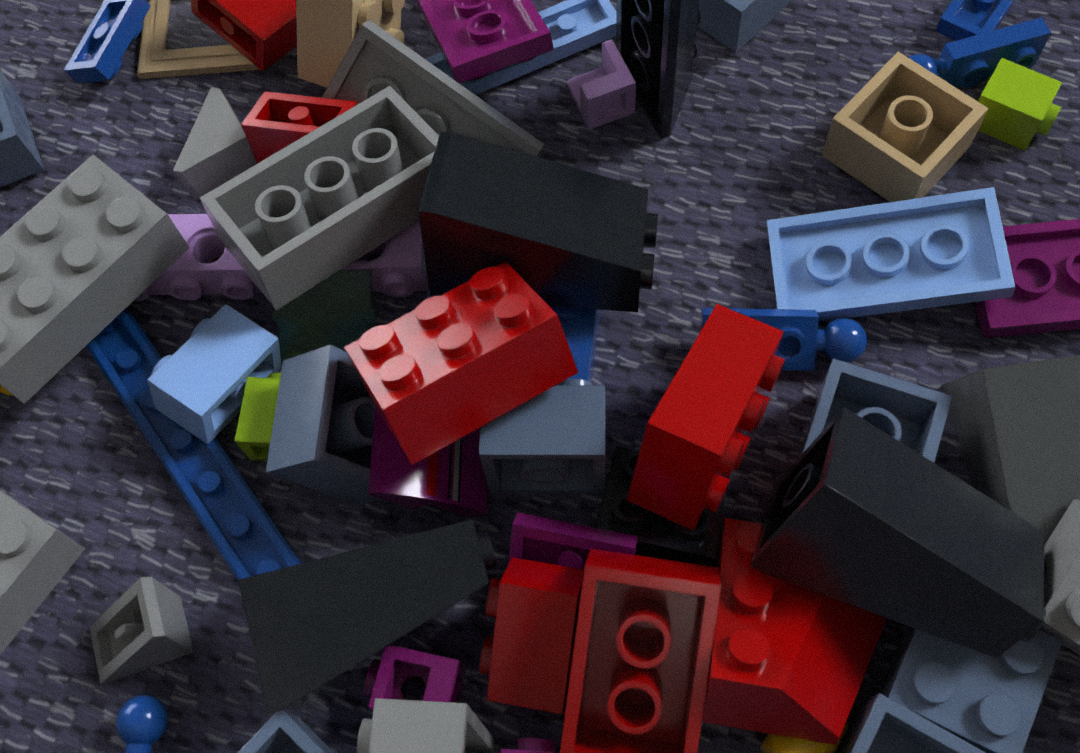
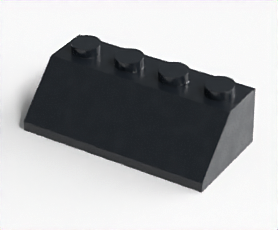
[616,0,701,140]

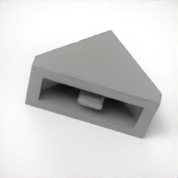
[173,87,257,200]
[90,577,193,684]

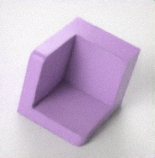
[567,39,636,130]

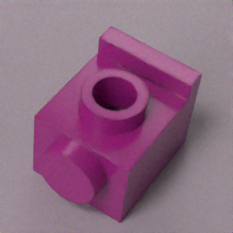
[364,645,466,711]

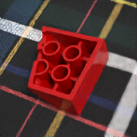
[702,518,887,745]

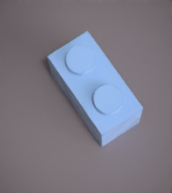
[147,304,282,444]

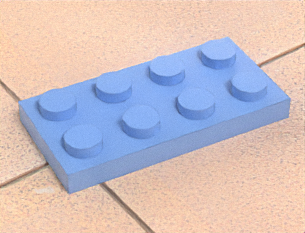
[767,187,1015,322]

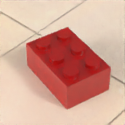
[344,261,578,465]
[627,304,786,531]
[560,548,721,753]

